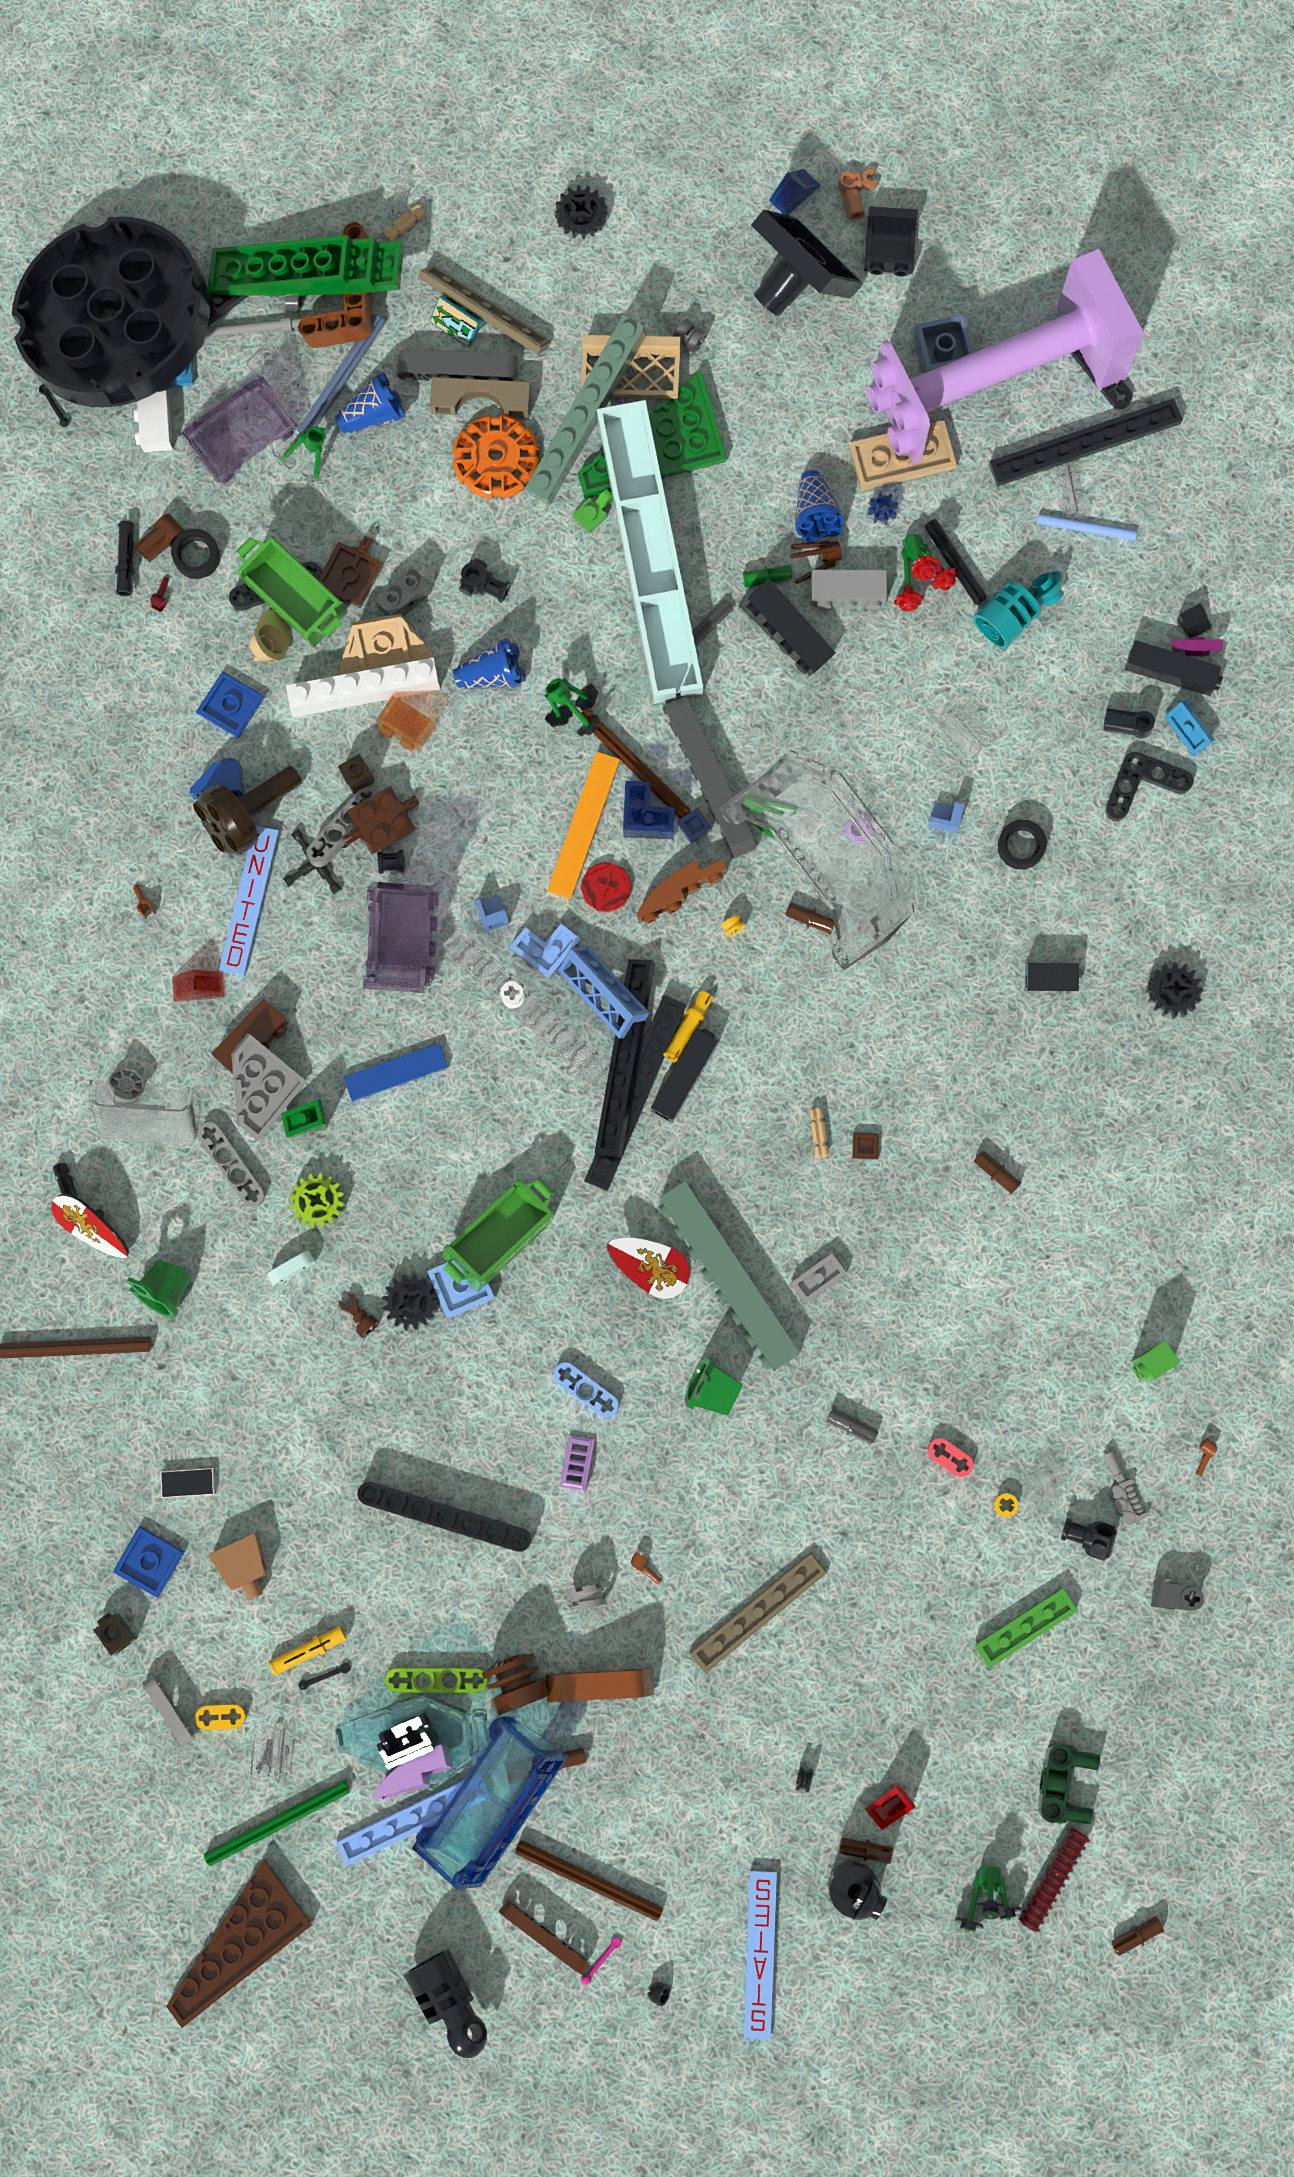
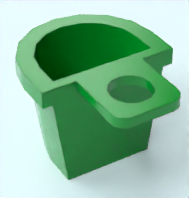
[126,1259,191,1319]
[684,1357,743,1415]

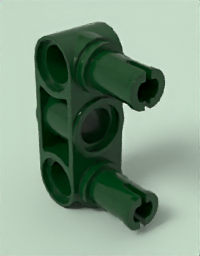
[1038,1743,1100,1825]

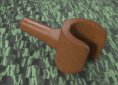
[133,885,157,919]
[1196,1438,1217,1477]
[631,1553,662,1585]

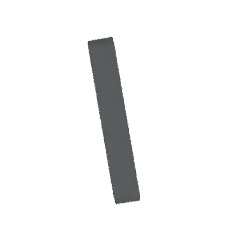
[662,696,757,859]

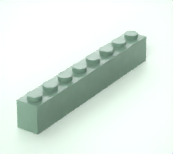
[526,315,647,506]
[658,1181,800,1372]

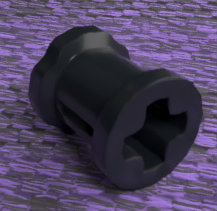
[377,850,405,874]

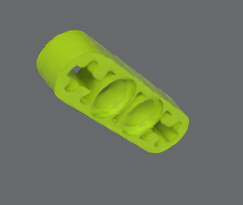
[385,1668,488,1693]

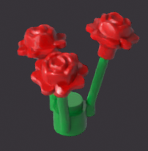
[894,534,958,612]

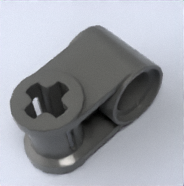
[1151,1580,1204,1611]

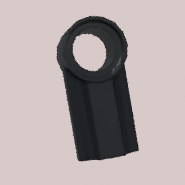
[1103,708,1155,739]

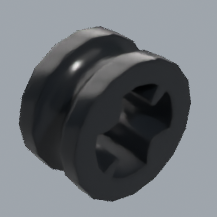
[795,1766,813,1793]

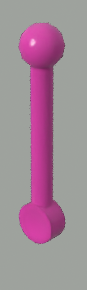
[581,1937,621,1985]

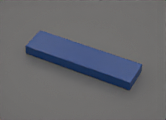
[343,1043,448,1102]

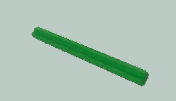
[204,1780,350,1866]

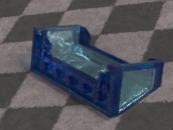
[412,1717,569,1890]

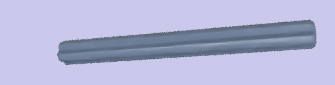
[298,314,385,434]

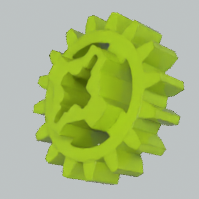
[289,1173,345,1229]

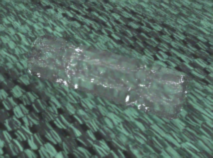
[391,169,412,216]

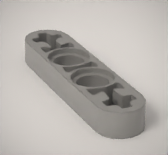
[307,787,377,867]
[198,1122,265,1208]

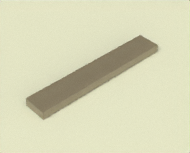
[418,265,551,355]
[689,1552,828,1674]

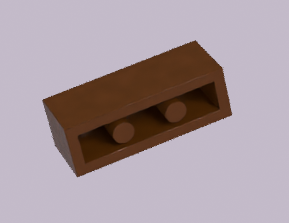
[211,999,289,1074]

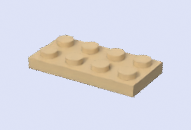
[848,420,957,491]

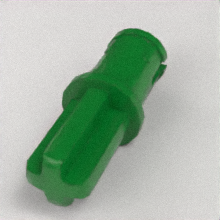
[743,565,793,587]

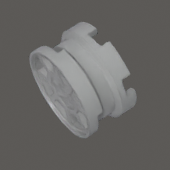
[105,1067,145,1108]
[567,1583,607,1610]

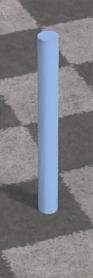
[1037,514,1137,541]

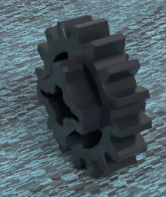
[555,185,607,239]
[1146,962,1203,1019]
[382,1274,439,1331]

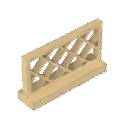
[580,335,681,399]

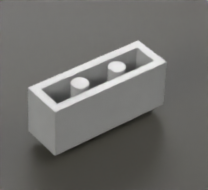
[811,570,887,610]

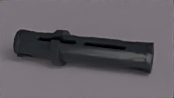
[115,521,135,596]

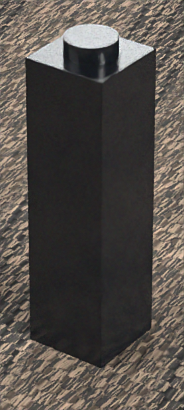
[1124,640,1223,696]
[651,1029,718,1123]

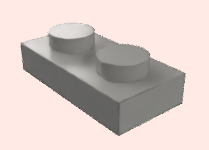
[790,1253,847,1305]

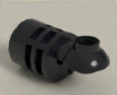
[827,1860,888,1920]
[403,1949,487,2058]

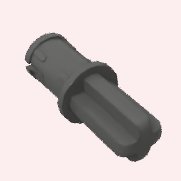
[826,1407,878,1444]

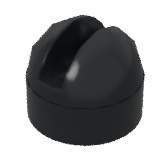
[647,1982,671,2006]

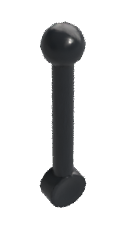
[39,385,69,427]
[298,1663,351,1690]

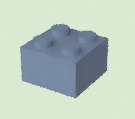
[913,314,973,373]

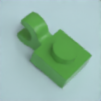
[572,489,613,533]

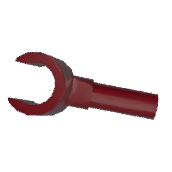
[150,577,169,612]

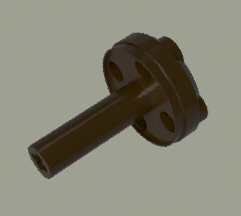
[193,765,302,855]

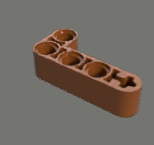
[545,1668,654,1702]

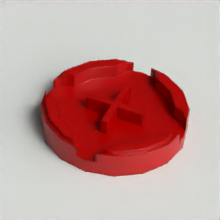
[581,862,631,913]

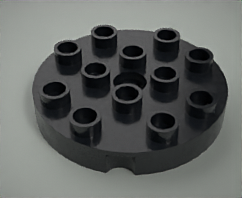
[12,216,210,408]

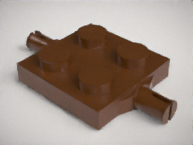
[318,536,383,608]
[342,786,419,855]

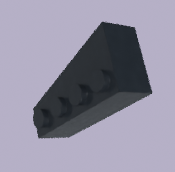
[738,578,836,676]

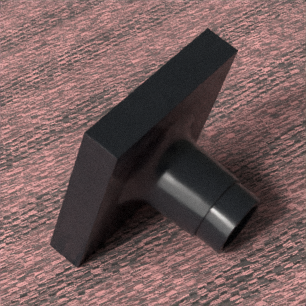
[751,209,864,316]

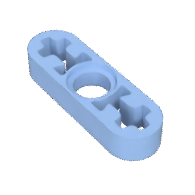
[554,1363,619,1418]

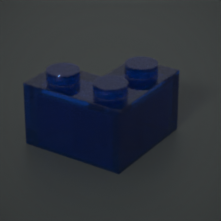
[623,781,675,840]

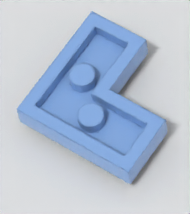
[510,924,581,979]

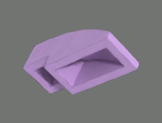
[372,1744,453,1801]

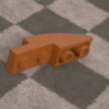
[637,859,727,924]

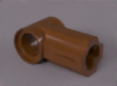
[135,513,185,563]

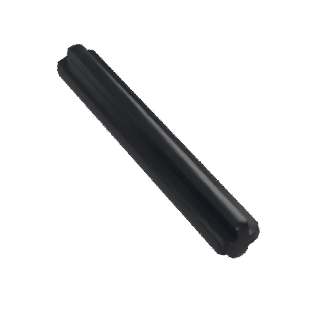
[925,519,987,605]

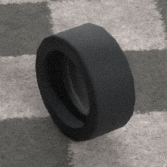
[171,529,220,579]
[998,820,1047,870]

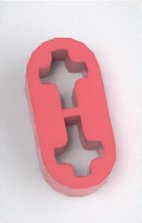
[928,1438,973,1477]

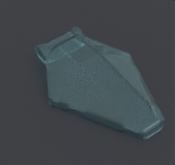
[335,1692,493,1791]

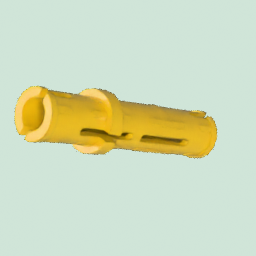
[663,991,714,1063]
[269,1625,347,1676]

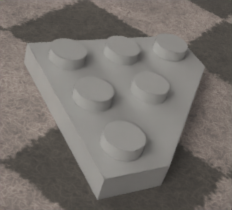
[231,1033,307,1141]

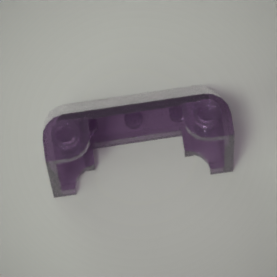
[179,376,297,484]

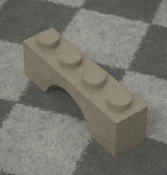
[430,375,531,419]

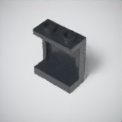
[864,206,918,277]

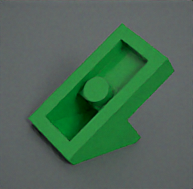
[281,1099,326,1138]

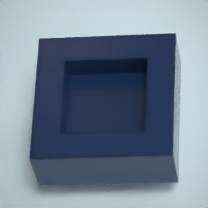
[677,808,712,844]

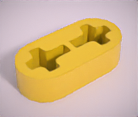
[195,1704,247,1730]

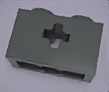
[375,567,431,617]

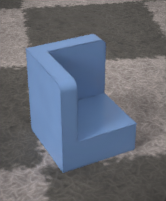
[928,802,965,834]
[475,896,509,932]

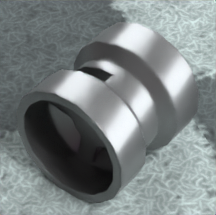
[673,318,707,353]

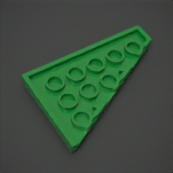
[578,371,727,498]

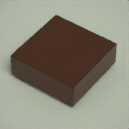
[852,1133,879,1160]

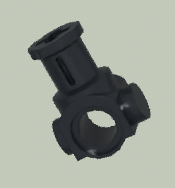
[459,558,511,603]
[1061,1518,1117,1561]

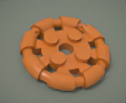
[452,414,540,499]

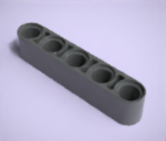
[397,349,518,381]

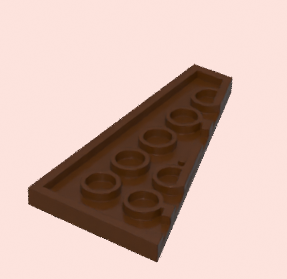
[166,1859,313,2028]

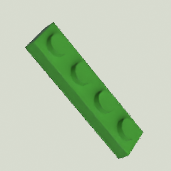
[974,1588,1078,1668]

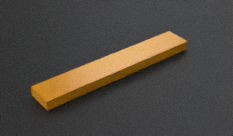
[547,752,620,899]

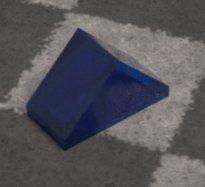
[769,169,821,215]

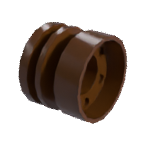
[482,1652,549,1716]

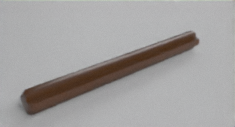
[582,709,690,819]
[0,1336,152,1359]
[515,1840,663,1921]

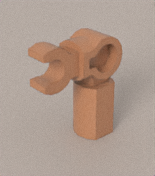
[838,168,878,220]

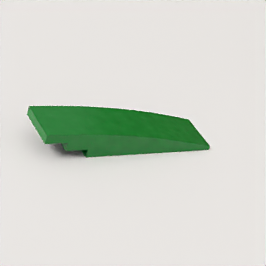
[208,235,404,296]

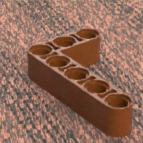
[298,222,373,348]

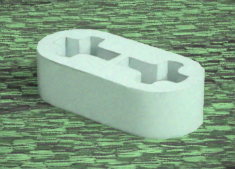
[267,1251,316,1286]

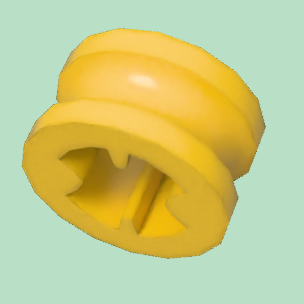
[720,914,746,937]
[994,1493,1019,1517]

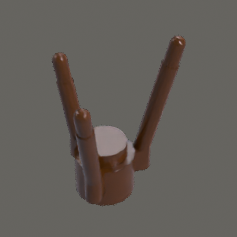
[790,540,842,584]

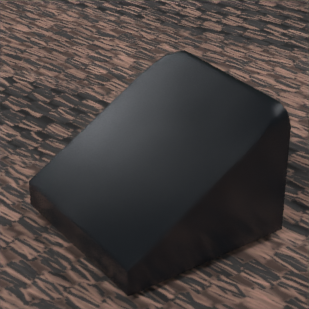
[1177,603,1212,639]

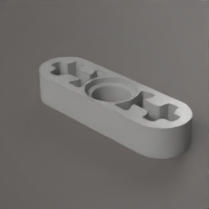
[142,1675,195,1747]

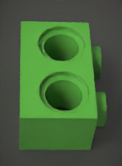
[1132,1340,1180,1383]

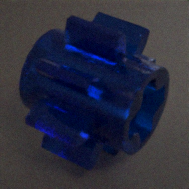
[868,492,898,525]

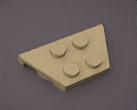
[339,613,433,675]

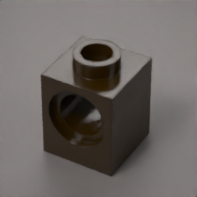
[338,754,375,794]
[93,1613,137,1656]

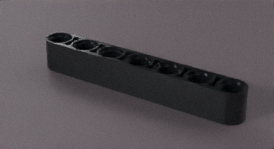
[357,1482,532,1552]

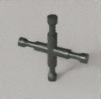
[283,829,350,894]

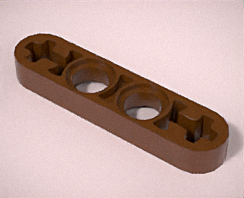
[499,1900,590,1975]

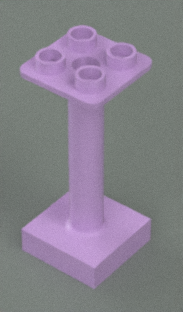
[866,249,1144,465]

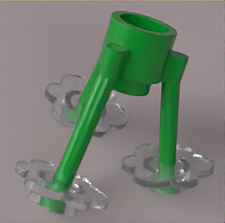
[273,426,334,484]

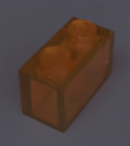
[376,696,436,752]

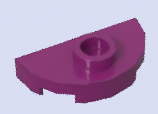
[1172,636,1223,657]

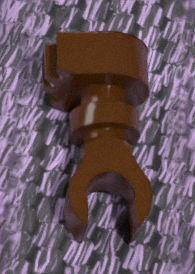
[339,1293,379,1338]

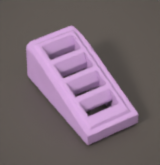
[560,1435,595,1491]

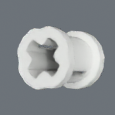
[500,981,525,1009]

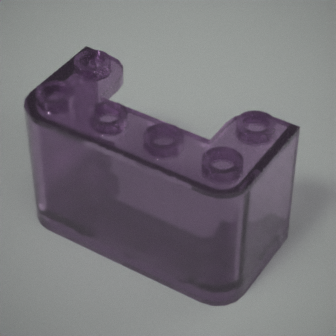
[363,881,439,993]

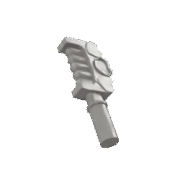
[1104,1451,1149,1525]

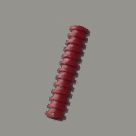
[1018,1827,1090,1932]

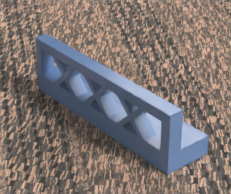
[558,946,649,1039]

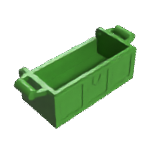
[236,536,348,648]
[442,1178,555,1292]

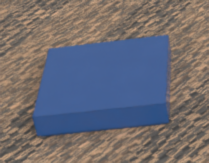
[196,671,265,739]
[113,1526,185,1598]

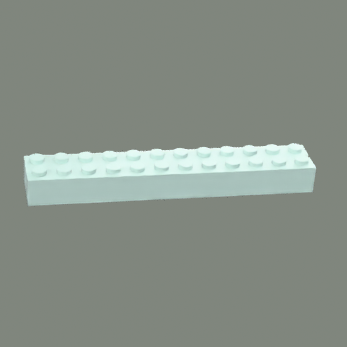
[597,400,703,704]

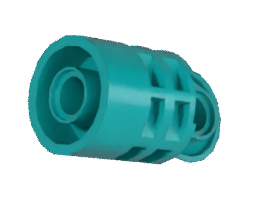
[973,571,1064,649]

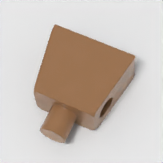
[208,1533,268,1600]

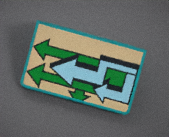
[430,294,487,347]

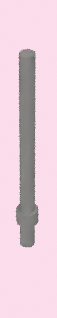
[204,316,304,338]

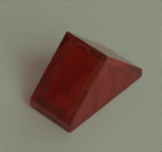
[172,969,225,1002]

